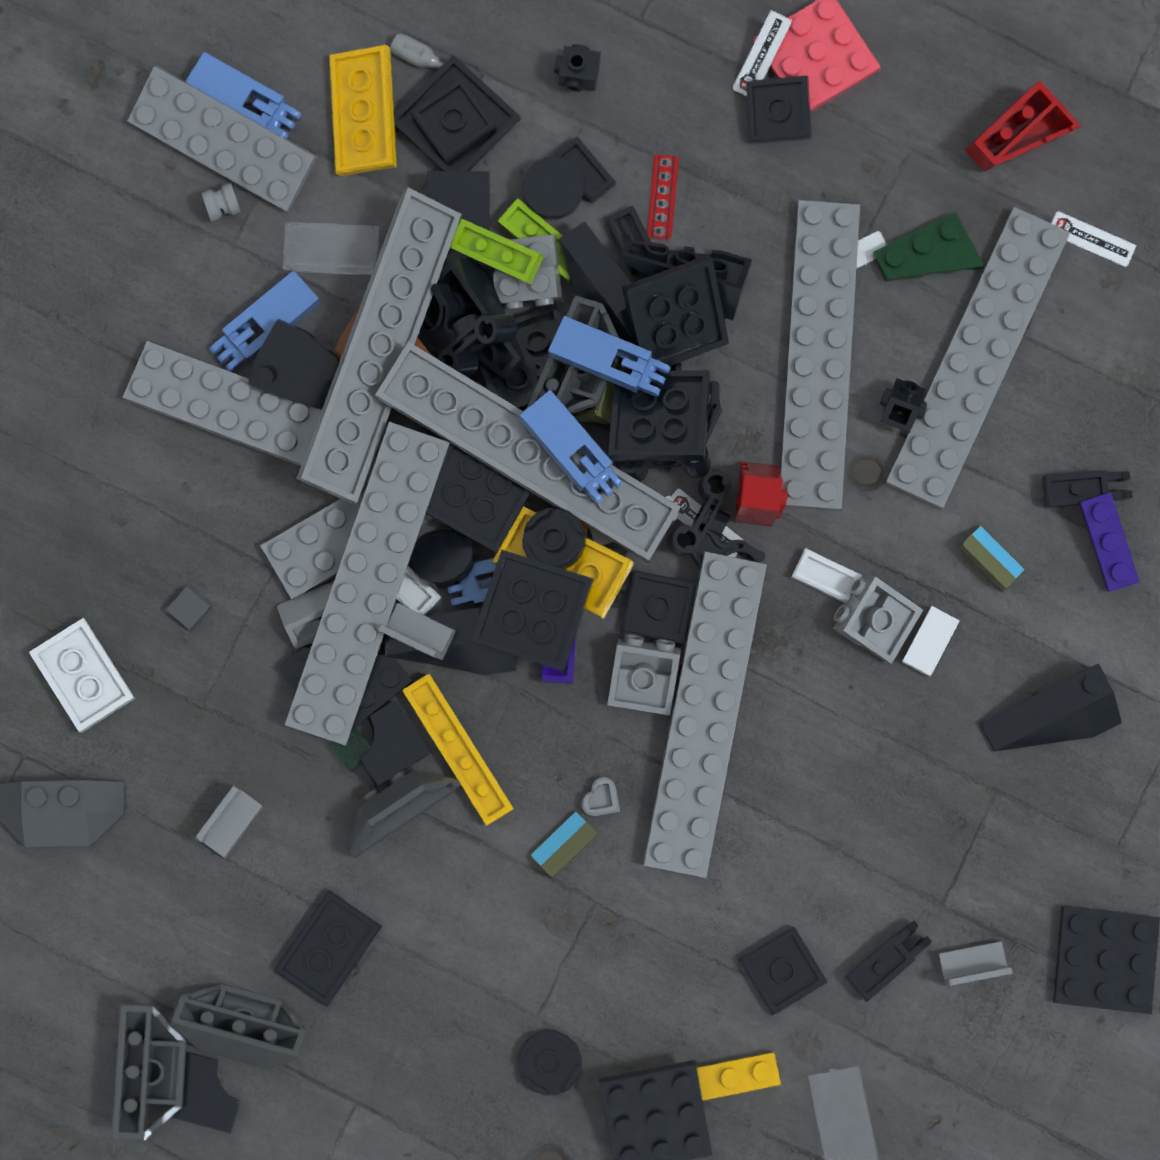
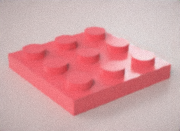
[753,0,881,112]

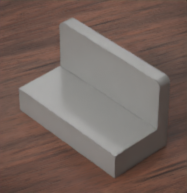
[277,581,334,650]
[378,603,456,660]
[195,786,264,858]
[937,941,1013,986]

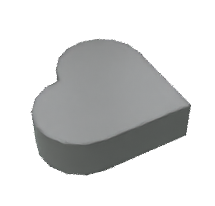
[582,777,620,816]

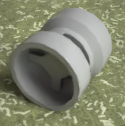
[201,183,241,222]

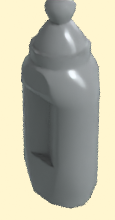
[390,34,444,68]

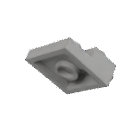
[493,234,562,310]
[833,575,923,664]
[607,634,681,715]

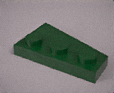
[872,212,984,282]

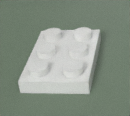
[29,618,136,733]

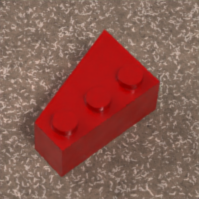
[964,80,1081,172]
[734,461,788,527]

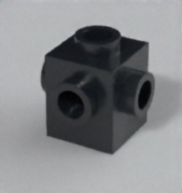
[554,44,601,92]
[879,378,927,433]

